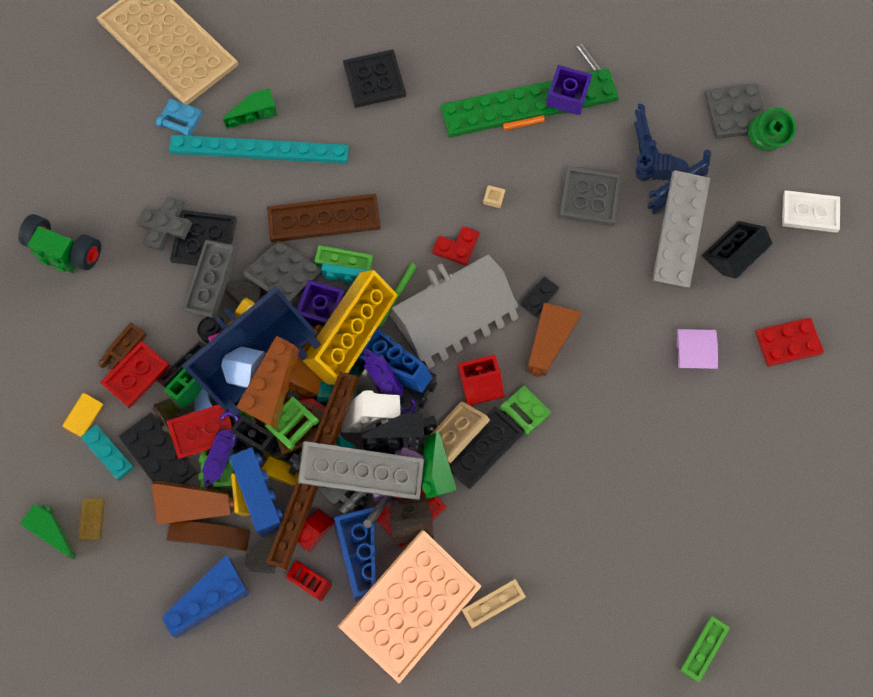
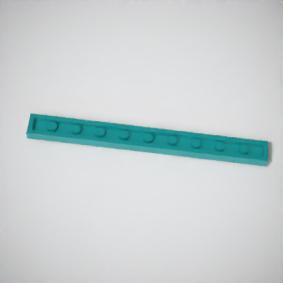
[169,135,349,164]

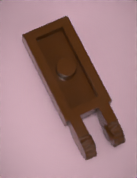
[98,323,147,373]

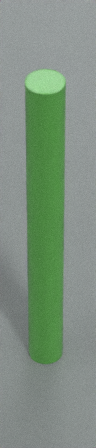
[378,263,417,328]

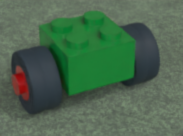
[18,214,101,273]

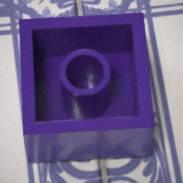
[546,65,592,115]
[297,280,345,326]

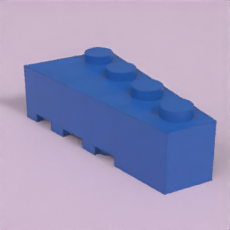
[357,327,433,393]
[229,447,283,539]
[333,507,376,602]
[162,555,250,638]

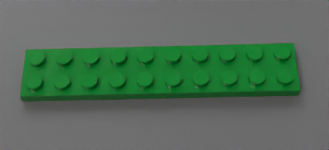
[440,68,619,138]

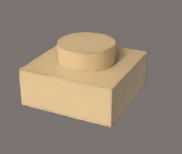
[483,185,505,209]

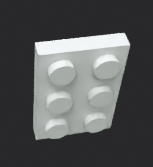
[782,190,840,233]

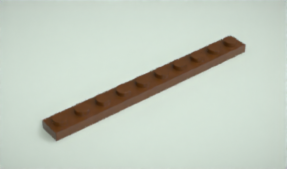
[266,372,360,570]

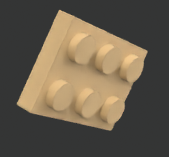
[424,401,490,463]

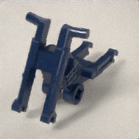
[634,104,711,214]

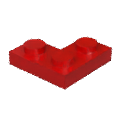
[432,226,480,266]

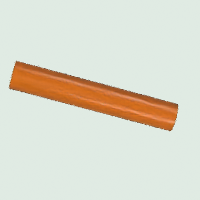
[503,115,545,131]

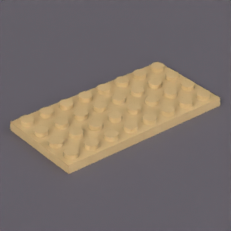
[96,0,239,105]

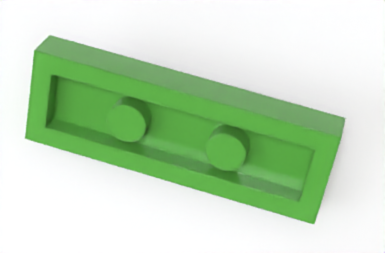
[314,245,373,270]
[679,616,730,683]

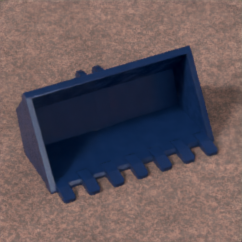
[182,286,321,417]

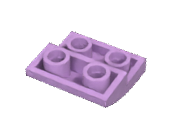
[677,329,718,369]

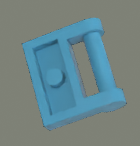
[156,99,203,136]

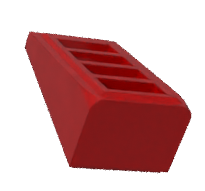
[285,560,332,601]

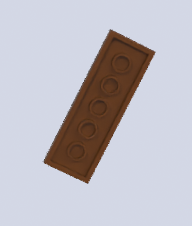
[267,194,381,243]

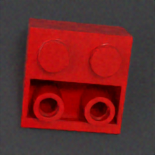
[457,355,505,406]

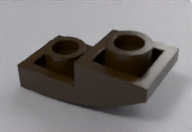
[153,398,182,441]

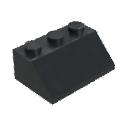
[702,221,773,279]

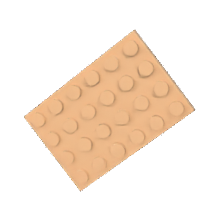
[338,530,481,683]

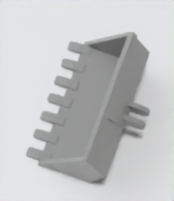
[389,254,518,369]

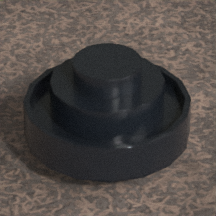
[197,317,223,343]
[288,451,302,476]

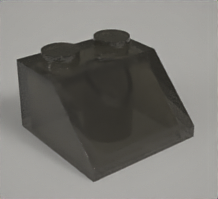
[388,496,434,544]

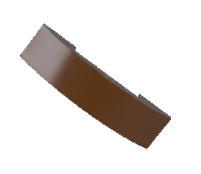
[166,521,250,552]

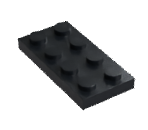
[449,406,524,489]
[118,413,197,484]

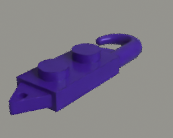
[364,349,416,415]
[201,411,241,487]

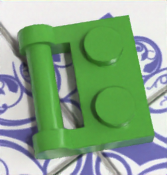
[499,385,552,436]
[265,397,319,451]

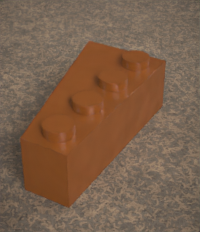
[236,336,300,429]

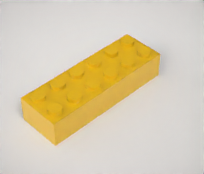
[302,270,398,385]

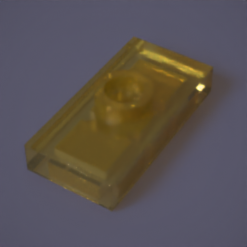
[79,499,105,541]

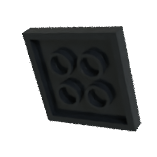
[343,49,406,108]
[170,210,237,266]

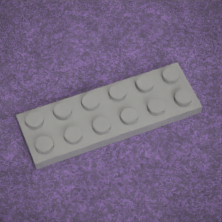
[652,170,710,288]
[298,441,424,500]

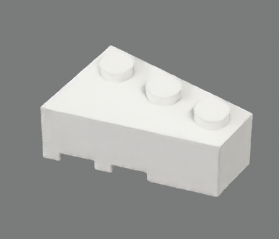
[341,390,400,434]

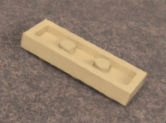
[462,579,526,629]

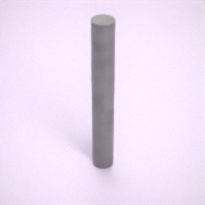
[576,44,601,71]
[363,496,391,528]

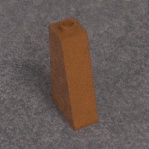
[527,303,581,377]
[289,324,324,398]
[151,481,234,525]

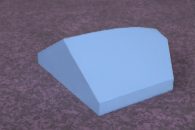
[221,346,265,388]

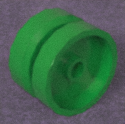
[748,107,796,151]

